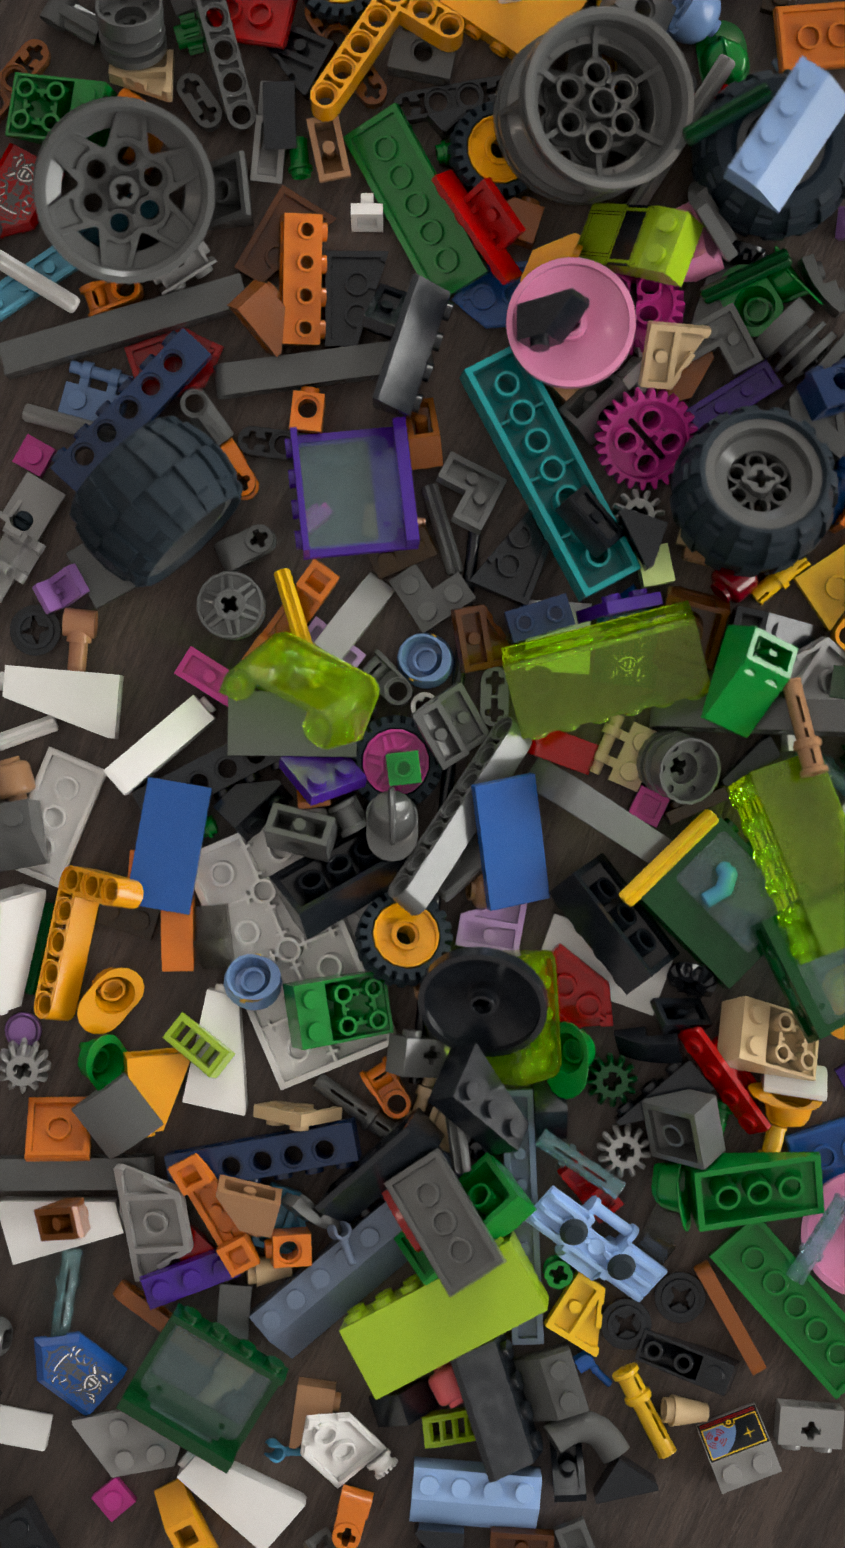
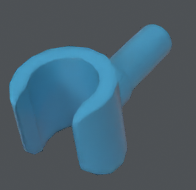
[264,1438,301,1463]

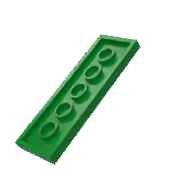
[343,103,490,297]
[708,1222,845,1400]

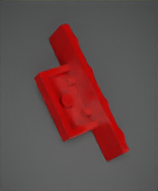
[431,170,526,285]
[678,1026,771,1134]

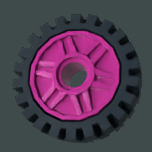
[350,715,442,805]

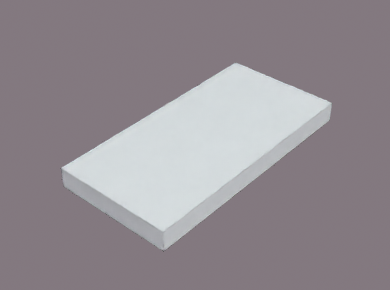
[16,746,107,888]
[534,913,673,1016]

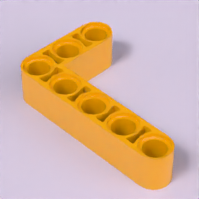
[310,0,464,122]
[34,865,144,1021]

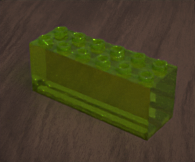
[501,600,710,740]
[728,756,845,966]

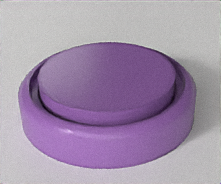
[5,1012,42,1046]

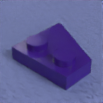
[575,588,663,624]
[279,756,367,806]

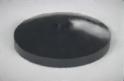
[418,947,548,1057]

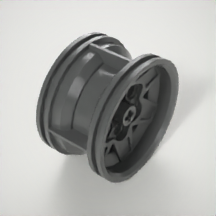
[493,6,695,206]
[33,96,215,284]

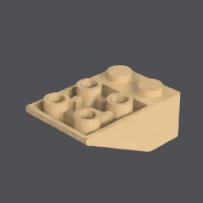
[717,996,819,1081]

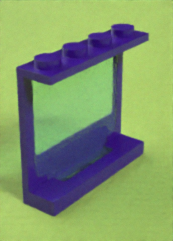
[285,417,420,560]

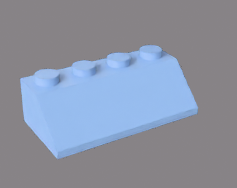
[723,56,845,214]
[409,1456,542,1529]

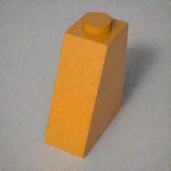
[123,1047,190,1137]

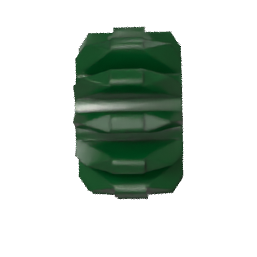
[586,1052,638,1107]

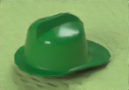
[696,20,750,85]
[767,246,823,305]
[720,264,784,337]
[546,1021,596,1099]
[78,1034,128,1091]
[651,1162,691,1232]

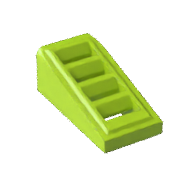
[162,1012,235,1078]
[422,1407,476,1449]

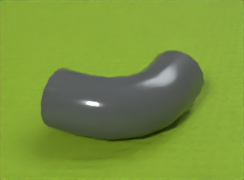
[543,1411,630,1464]

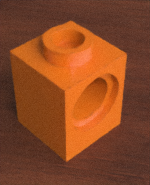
[289,386,326,434]
[264,1227,312,1268]

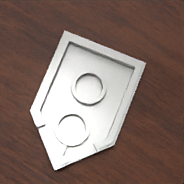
[300,1412,387,1489]

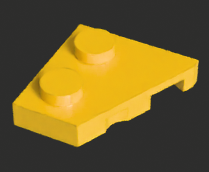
[543,1270,606,1357]

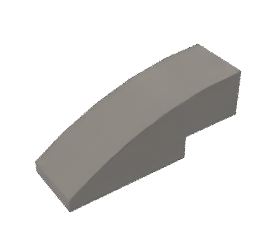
[250,80,287,184]
[314,572,396,665]

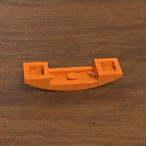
[241,559,340,679]
[168,1153,261,1278]

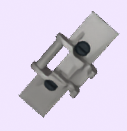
[0,471,66,603]

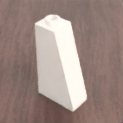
[0,665,124,739]
[103,695,217,795]
[0,883,46,1015]
[182,983,248,1116]
[0,1196,125,1265]
[177,1451,307,1548]

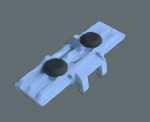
[525,1186,668,1303]

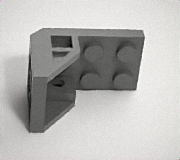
[780,333,845,462]

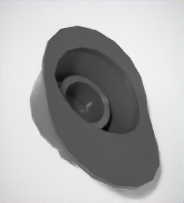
[366,787,418,862]

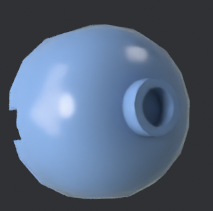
[666,0,721,45]

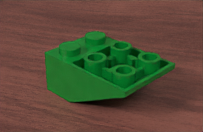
[5,72,117,147]
[701,625,799,738]
[282,971,394,1050]

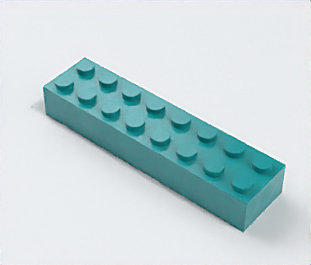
[459,346,641,602]

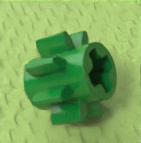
[173,12,205,56]

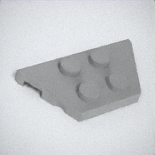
[790,636,845,700]
[114,1163,194,1282]
[72,1409,180,1478]

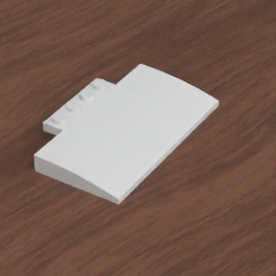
[195,807,397,1090]

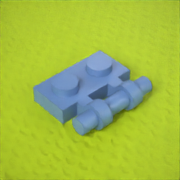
[58,360,134,421]

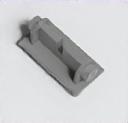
[153,241,217,295]

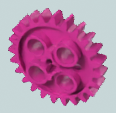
[615,273,685,355]
[594,387,698,490]

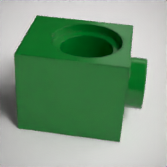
[386,750,422,786]

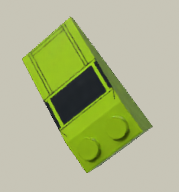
[578,203,704,287]

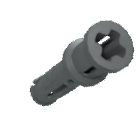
[312,1073,401,1139]

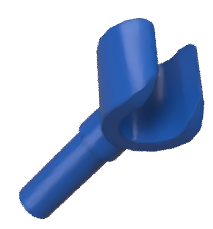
[573,1351,613,1387]

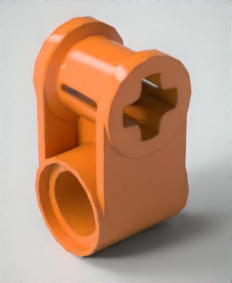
[79,280,144,317]
[219,437,259,500]
[359,1056,412,1119]
[332,1484,374,1548]

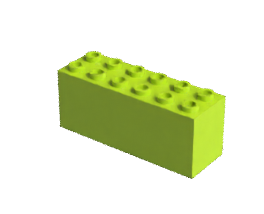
[339,1231,549,1400]

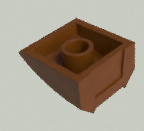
[650,586,730,673]

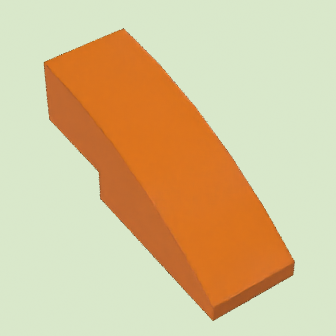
[161,889,196,972]

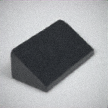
[556,485,626,558]

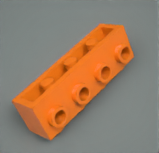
[279,212,328,346]

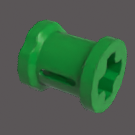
[543,1254,573,1289]

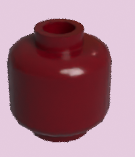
[711,568,758,603]

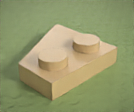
[108,49,175,102]
[638,321,712,390]

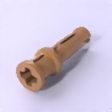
[783,677,829,778]

